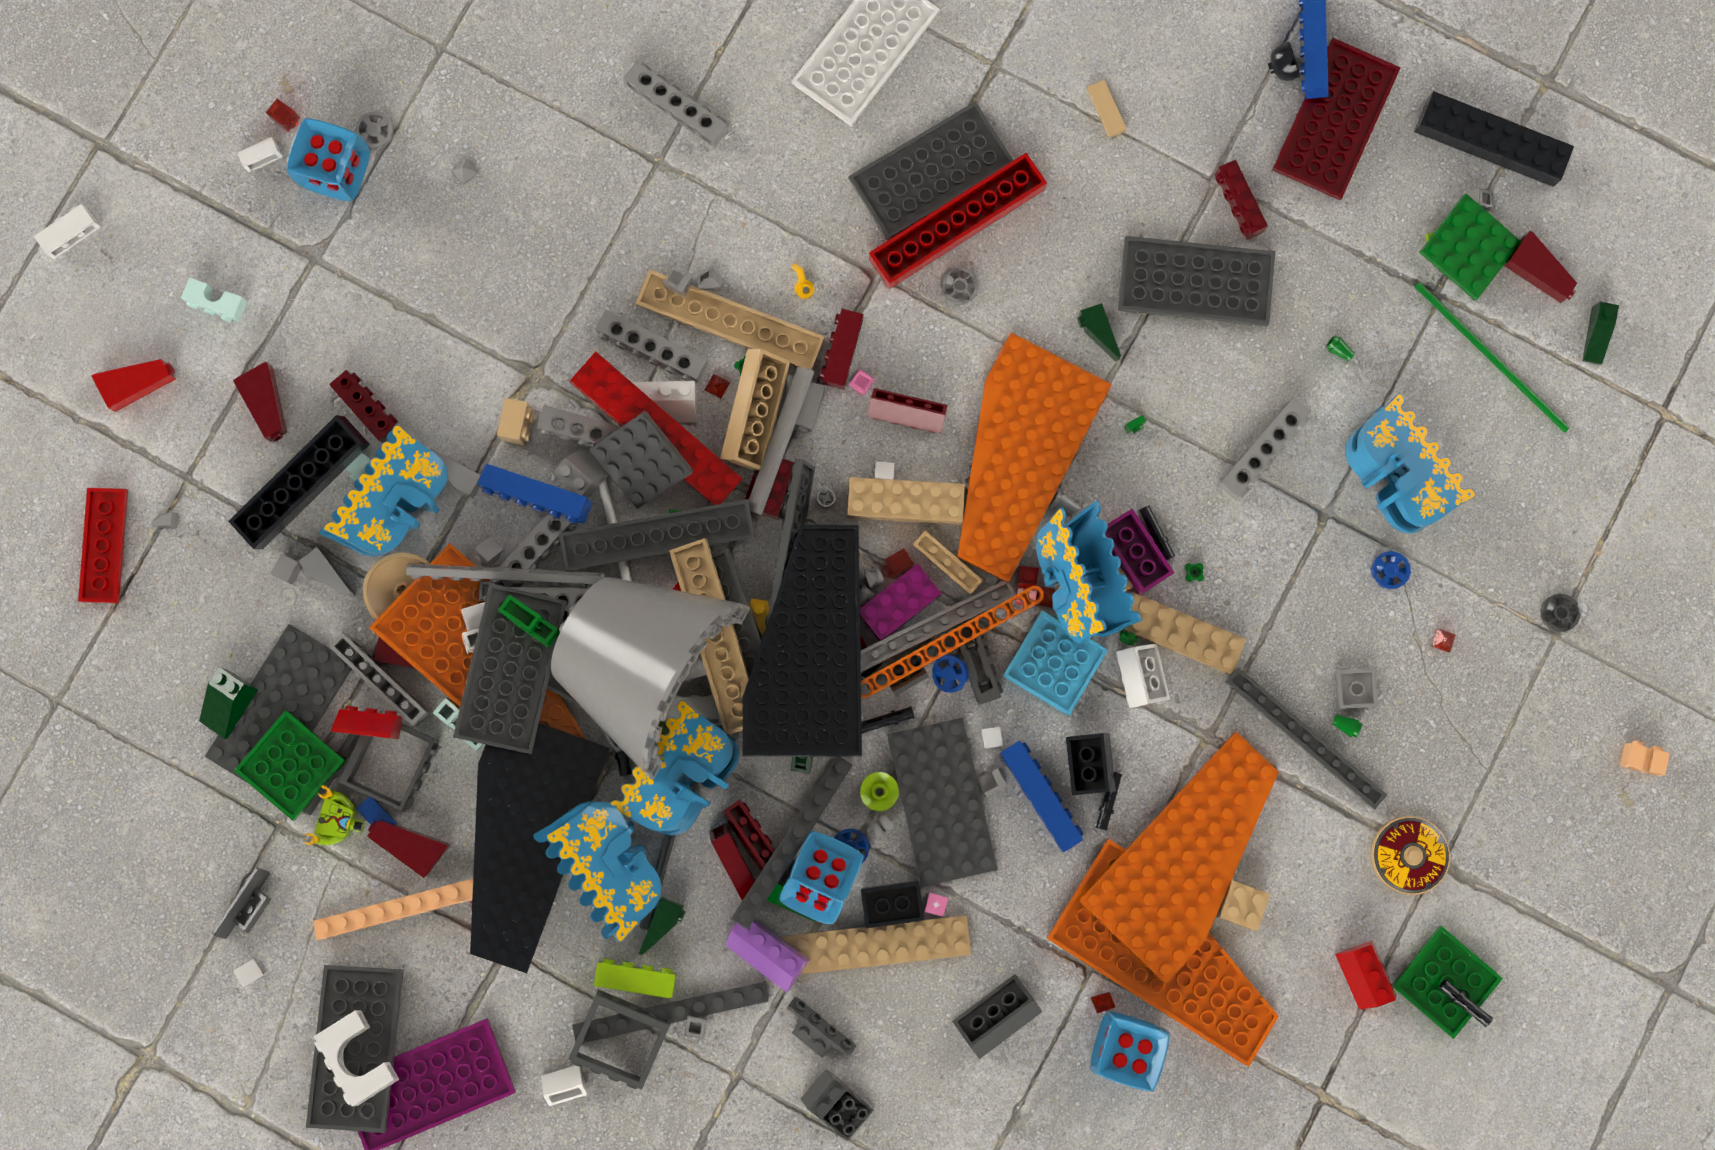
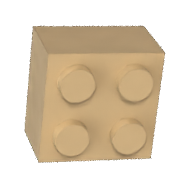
[497,398,535,446]
[1216,880,1270,931]

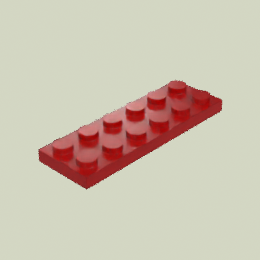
[78,488,128,604]

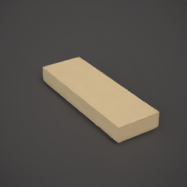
[1087,80,1127,138]

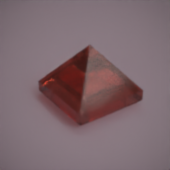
[705,374,730,399]
[1034,587,1055,608]
[1431,628,1456,653]
[1091,992,1116,1013]

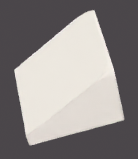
[874,462,895,480]
[981,727,1003,749]
[233,959,264,987]

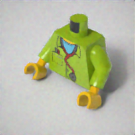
[303,785,365,845]

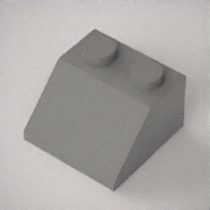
[553,446,609,498]

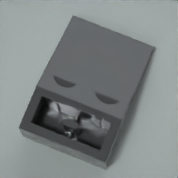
[801,1069,874,1140]

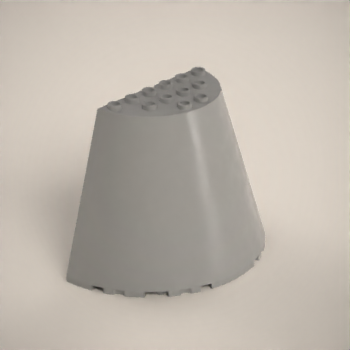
[551,577,750,780]

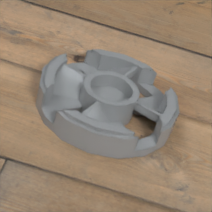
[355,111,394,149]
[941,267,979,305]

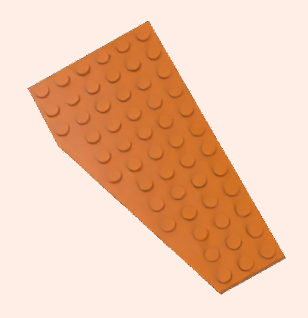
[957,333,1112,583]
[369,543,585,739]
[1078,732,1279,984]
[1046,838,1279,1067]

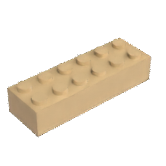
[720,349,790,470]
[848,477,965,525]

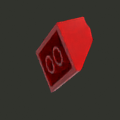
[331,706,402,739]
[1335,940,1397,1010]

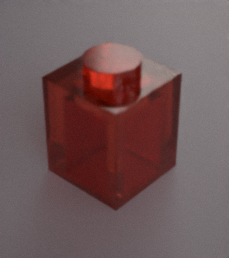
[266,98,300,132]
[883,548,914,578]

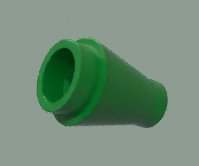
[1326,335,1355,362]
[1332,714,1363,738]

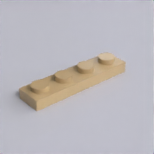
[912,531,983,595]

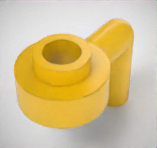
[792,263,814,299]

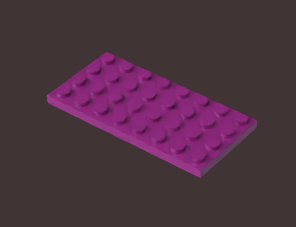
[358,1018,516,1150]

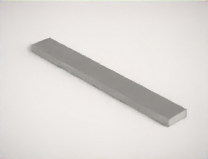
[749,367,814,515]

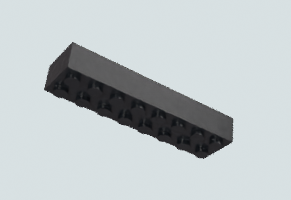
[1414,91,1574,187]
[228,415,370,549]

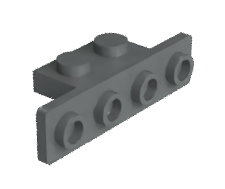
[866,642,937,696]
[212,867,272,939]
[787,997,856,1058]

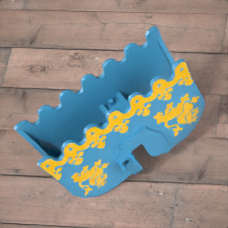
[1345,393,1476,534]
[320,425,448,557]
[1036,500,1142,643]
[610,700,740,836]
[534,801,661,942]

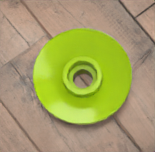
[860,772,899,811]

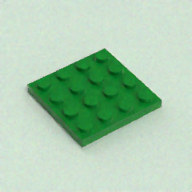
[1419,193,1522,300]
[234,710,346,821]
[1392,926,1503,1039]

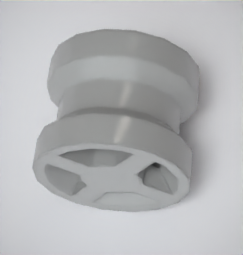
[864,566,884,589]

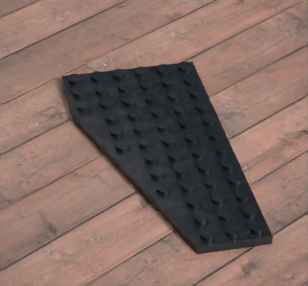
[742,524,862,757]
[470,723,610,974]

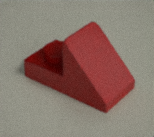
[1015,566,1039,605]

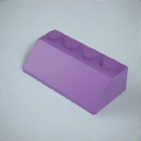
[725,918,810,992]

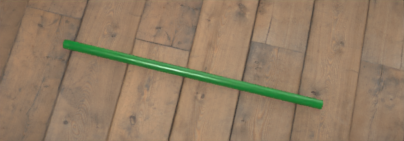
[1414,282,1570,433]

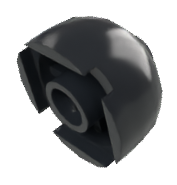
[1268,42,1300,81]

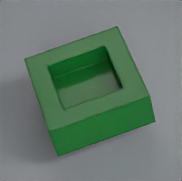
[1124,415,1146,434]

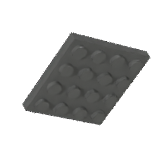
[589,411,694,509]

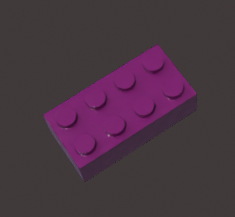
[1105,509,1175,595]
[860,564,942,641]

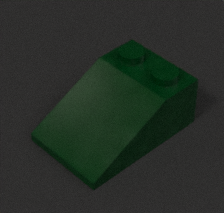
[199,667,258,740]

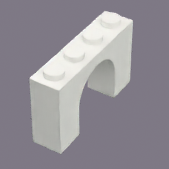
[314,1010,399,1107]

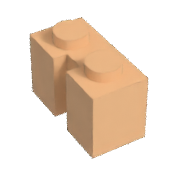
[1620,740,1670,776]

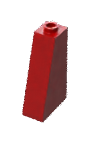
[91,359,176,412]

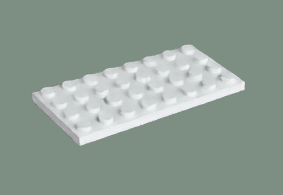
[792,0,940,127]

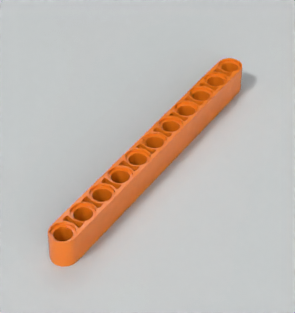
[861,586,1044,698]

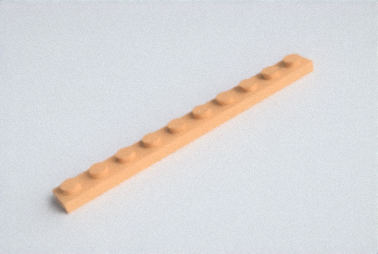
[313,879,473,940]

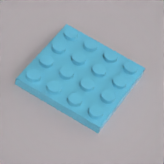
[1002,611,1108,716]

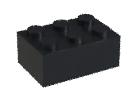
[1066,733,1116,795]
[860,880,924,929]

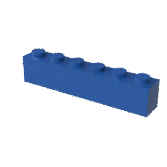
[1299,0,1328,99]
[477,463,593,524]
[999,740,1083,852]

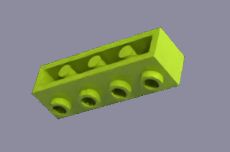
[594,958,677,999]

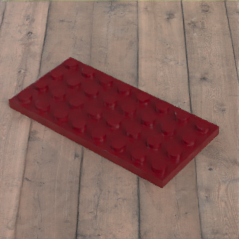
[1272,37,1401,200]

